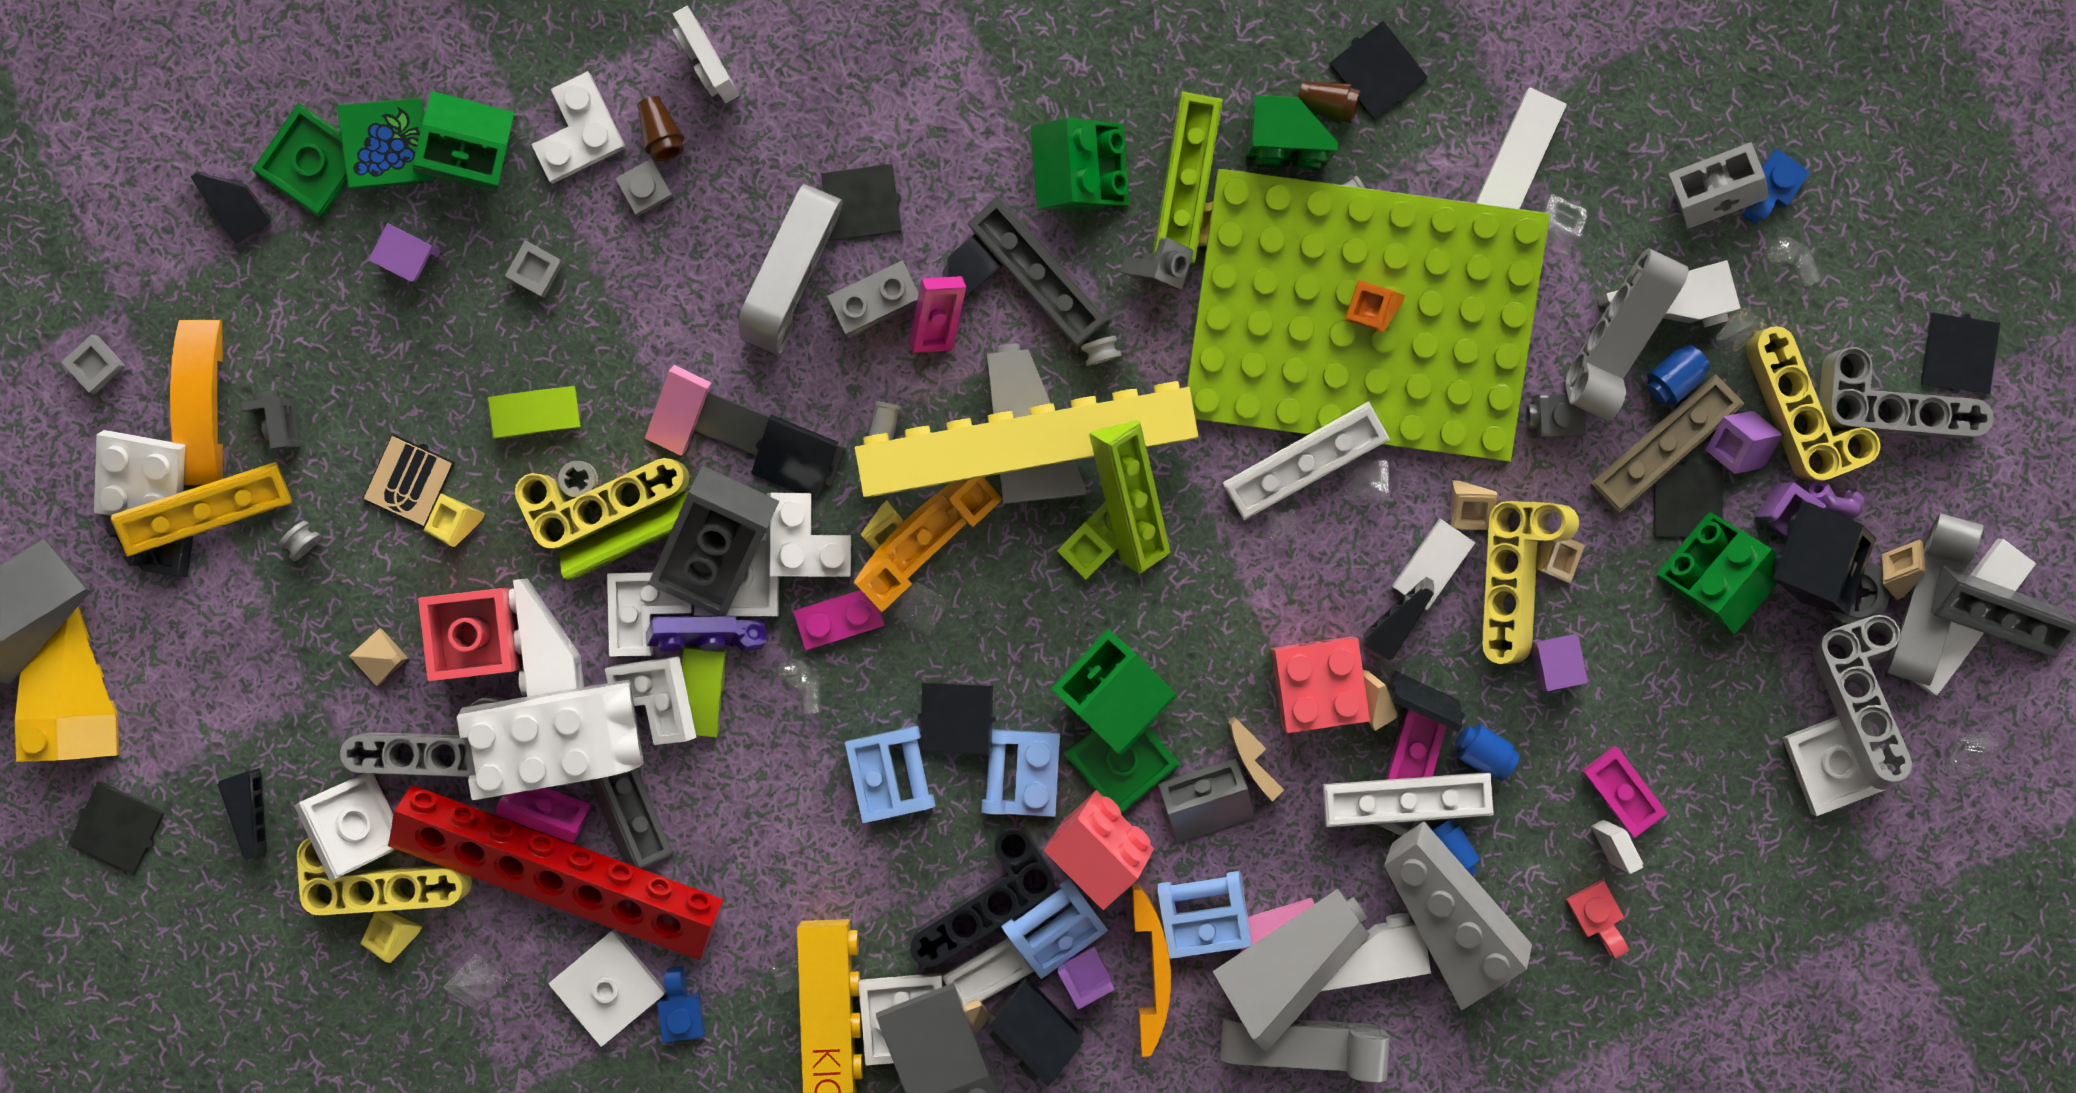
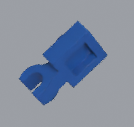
[1742,148,1810,225]
[657,966,705,1043]

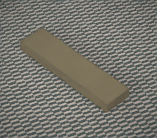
[1591,374,1745,515]

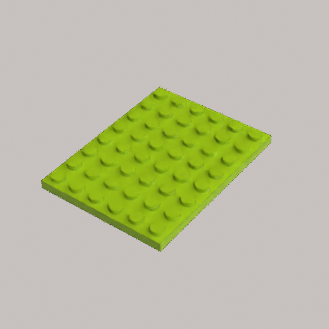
[1187,169,1550,462]

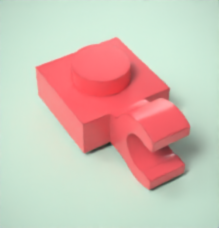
[1565,880,1629,958]

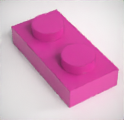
[909,276,966,353]
[793,590,885,650]
[1385,708,1446,780]
[1581,746,1667,838]
[495,788,591,843]

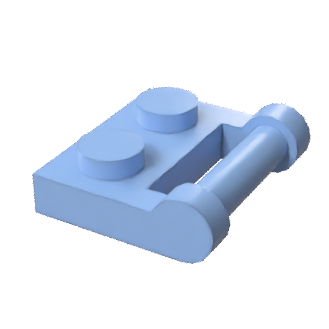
[845,725,936,823]
[981,729,1060,817]
[1158,871,1253,959]
[1001,877,1108,979]

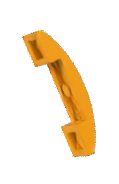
[170,320,223,485]
[854,477,1003,612]
[1131,884,1171,1057]

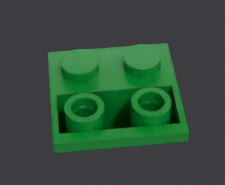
[413,91,514,193]
[1245,95,1338,170]
[1031,117,1130,211]
[1657,511,1778,635]
[1051,628,1178,756]

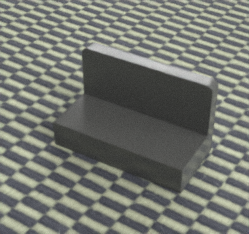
[1158,758,1255,843]

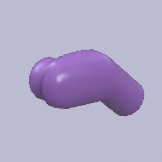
[1809,480,1865,519]

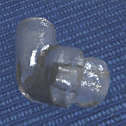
[1766,237,1823,288]
[777,658,822,714]

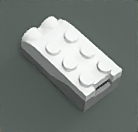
[457,679,644,800]

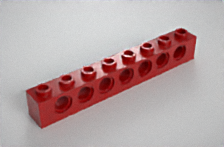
[388,785,724,961]

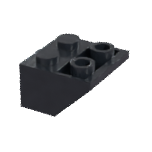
[1773,501,1876,615]
[988,976,1084,1086]

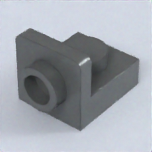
[1120,238,1193,290]
[240,391,300,450]
[1526,394,1586,438]

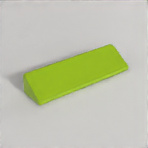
[1152,91,1223,263]
[1089,420,1171,574]
[560,492,688,580]

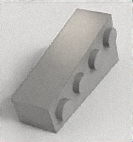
[1384,821,1532,1011]

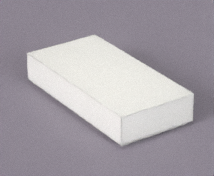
[1392,518,1475,610]
[1591,820,1643,874]
[942,937,1034,1004]

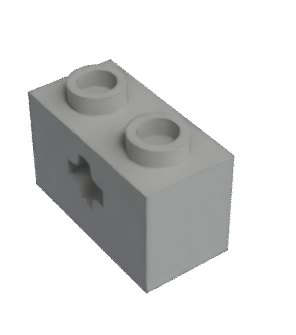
[1669,142,1769,229]
[827,260,919,338]

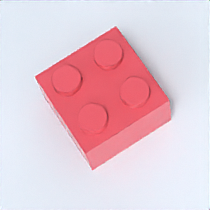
[418,587,522,681]
[1270,636,1370,733]
[1043,790,1154,910]

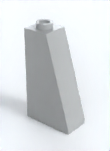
[987,343,1086,504]
[1213,889,1370,1051]

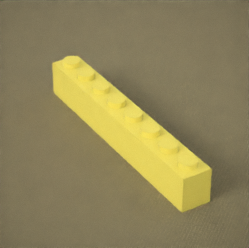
[855,381,1198,498]

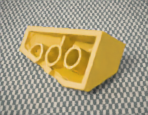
[15,607,119,762]

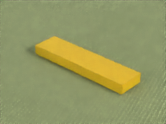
[111,462,292,557]

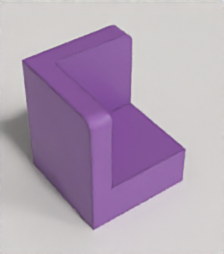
[369,223,442,282]
[1705,411,1783,474]
[1755,482,1826,539]
[1531,634,1588,691]
[1058,945,1115,1010]

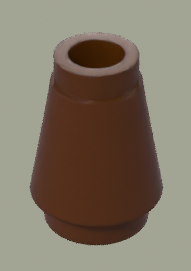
[1298,81,1361,125]
[637,96,684,161]

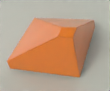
[1345,280,1405,332]

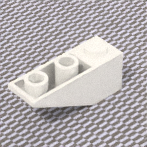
[509,579,584,697]

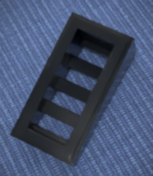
[1363,576,1434,660]
[217,768,267,860]

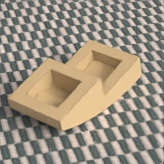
[1228,716,1284,802]

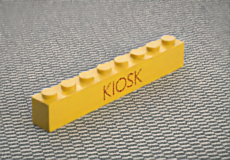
[797,919,863,1093]

